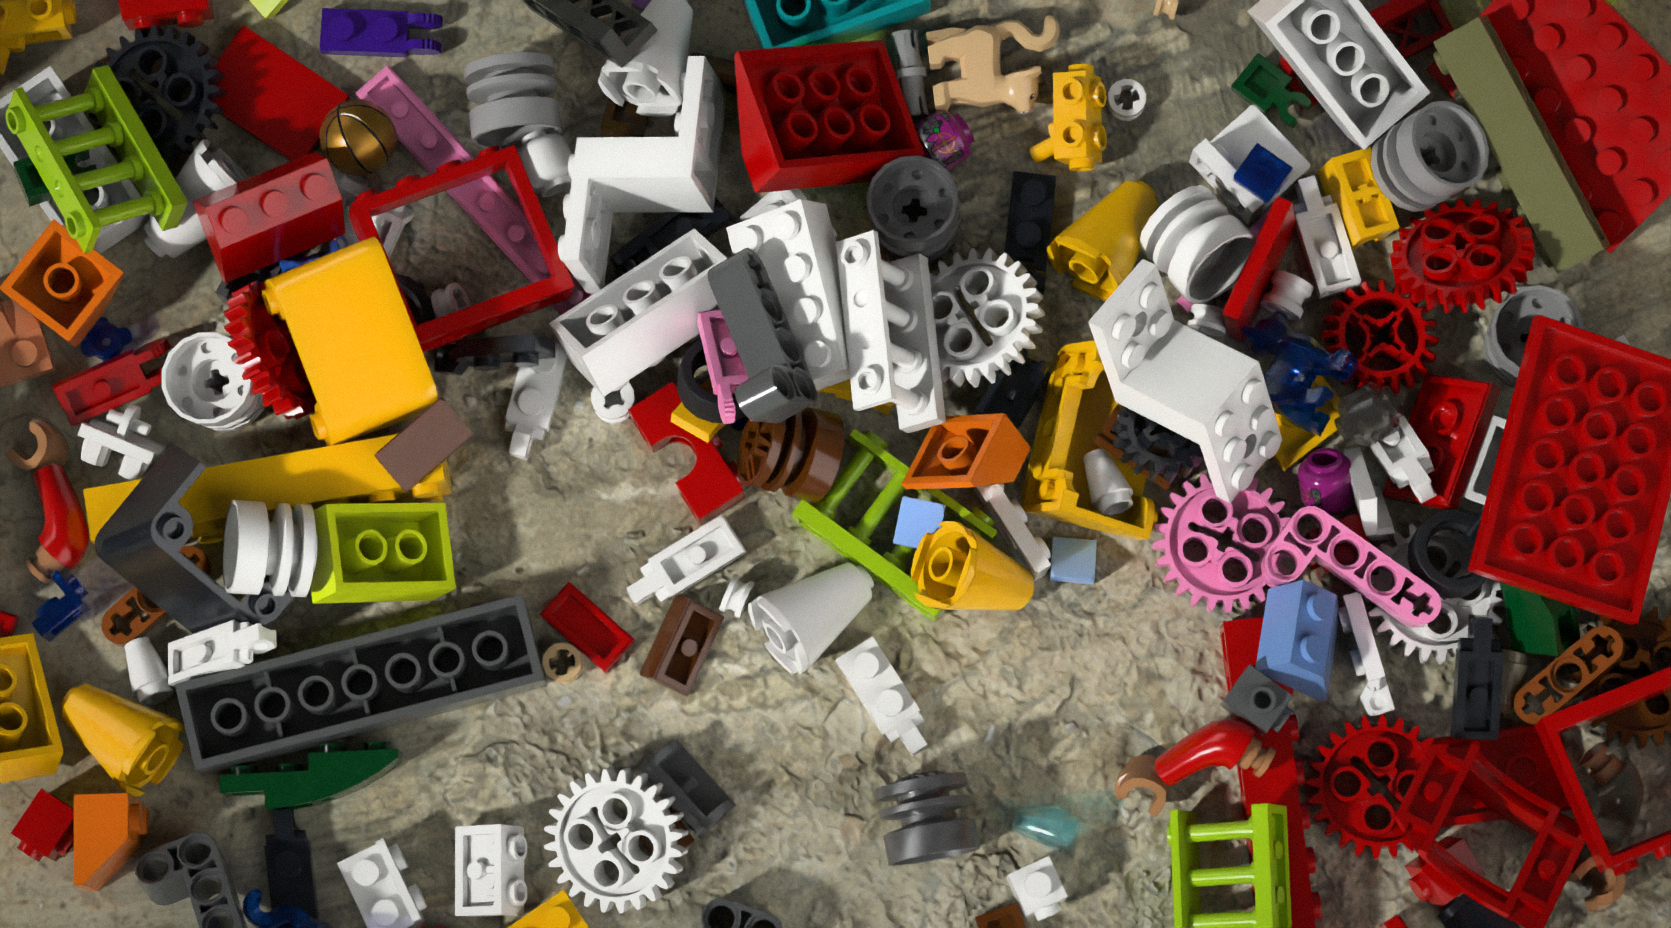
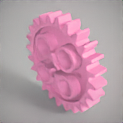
[1152,473,1293,615]

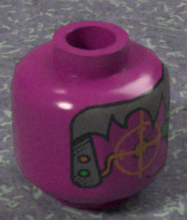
[915,110,975,170]
[1298,448,1354,516]

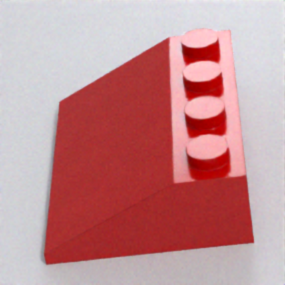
[734,40,925,193]

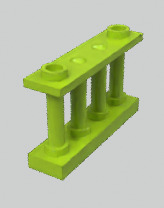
[6,65,188,254]
[792,429,998,622]
[1166,803,1292,928]

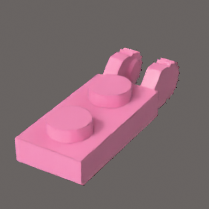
[697,310,752,424]

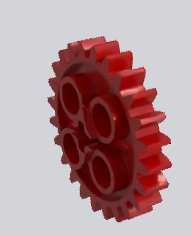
[1390,198,1535,313]
[224,280,317,420]
[1307,714,1449,861]

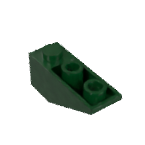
[1499,582,1581,656]

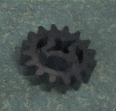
[1112,406,1204,483]

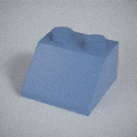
[1255,579,1339,701]

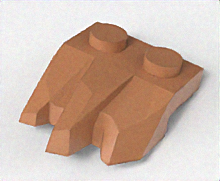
[0,296,56,389]

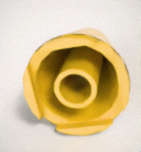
[1047,180,1159,301]
[911,521,1034,611]
[61,684,186,797]

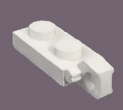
[1293,175,1362,300]
[504,342,568,460]
[1353,399,1437,504]
[972,483,1051,582]
[626,514,746,607]
[1338,592,1395,717]
[168,620,277,688]
[835,636,927,756]

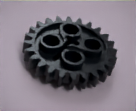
[89,25,227,164]

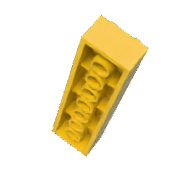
[83,434,453,545]

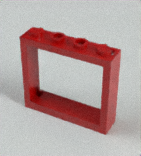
[348,145,575,353]
[1535,667,1671,877]

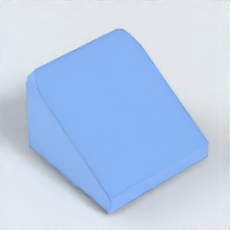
[893,496,946,549]
[1049,537,1097,585]

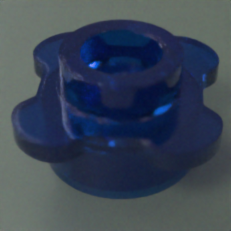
[81,317,132,362]

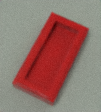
[539,581,635,674]

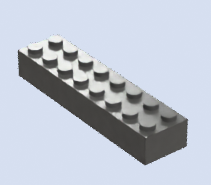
[175,594,547,776]

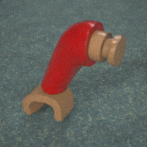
[5,419,89,584]
[1115,718,1276,817]

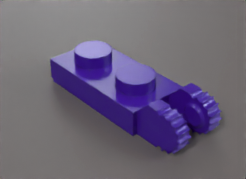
[320,8,443,58]

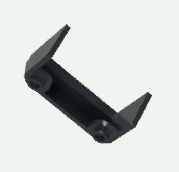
[95,443,294,634]

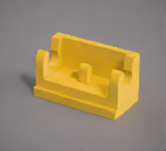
[1317,147,1400,250]

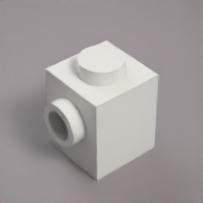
[1006,856,1068,921]

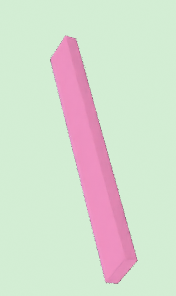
[355,64,594,315]

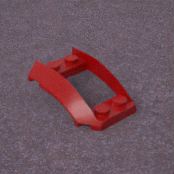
[1394,743,1586,928]

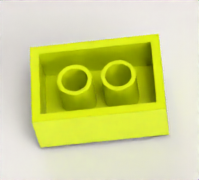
[311,503,456,604]

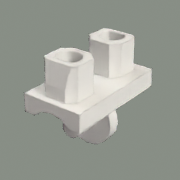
[78,404,167,481]

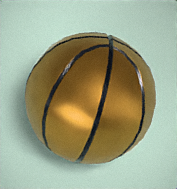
[319,99,397,176]

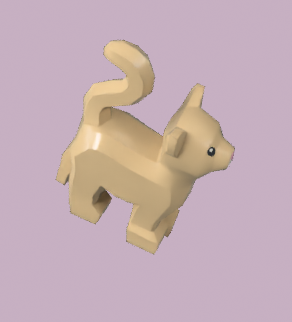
[926,15,1060,114]

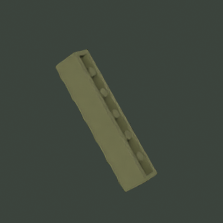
[1433,14,1610,274]

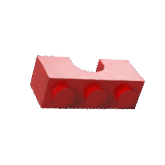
[628,381,745,526]

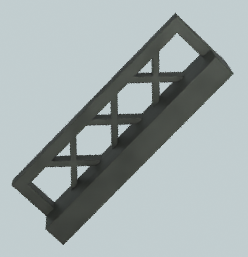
[522,0,658,68]

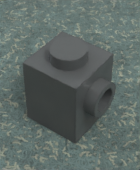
[1220,664,1293,737]

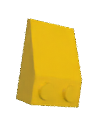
[0,633,64,783]

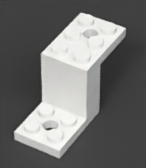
[558,56,727,293]
[1088,259,1283,503]

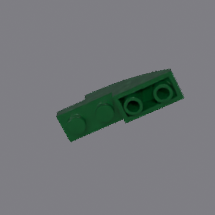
[219,741,402,812]

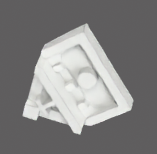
[1343,447,1394,543]

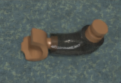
[1567,742,1644,911]

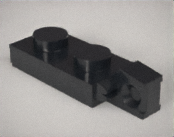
[434,333,555,375]
[1451,614,1504,740]
[264,808,321,928]

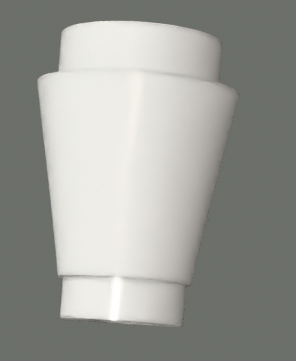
[1083,448,1133,517]
[124,637,174,706]

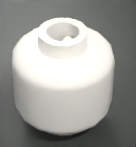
[517,129,572,197]

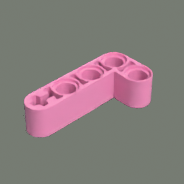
[1261,506,1441,628]

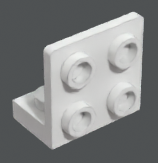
[1189,105,1310,224]

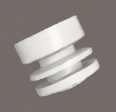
[1139,185,1256,304]
[162,332,265,431]
[222,500,318,597]

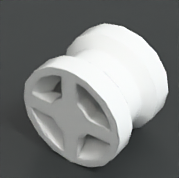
[1260,270,1314,321]
[591,382,636,424]

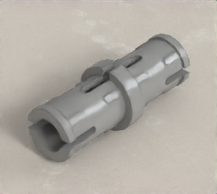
[891,29,929,120]

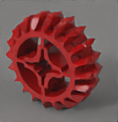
[1320,279,1439,398]

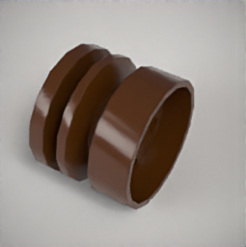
[737,407,845,503]

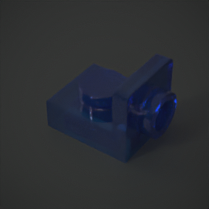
[1233,143,1293,203]
[31,569,91,642]

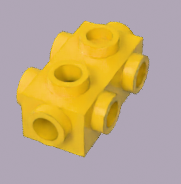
[0,0,77,76]
[1029,64,1107,172]

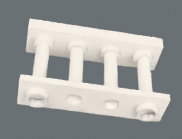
[836,230,946,433]

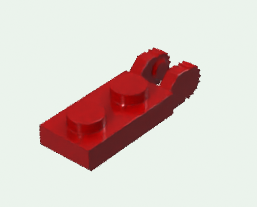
[52,337,171,426]

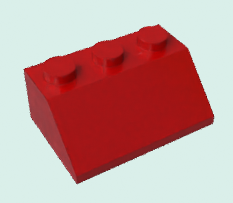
[193,152,346,283]

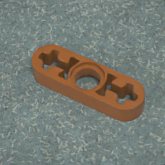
[101,546,211,647]
[1514,626,1626,726]

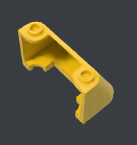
[262,237,438,446]
[1021,340,1158,540]

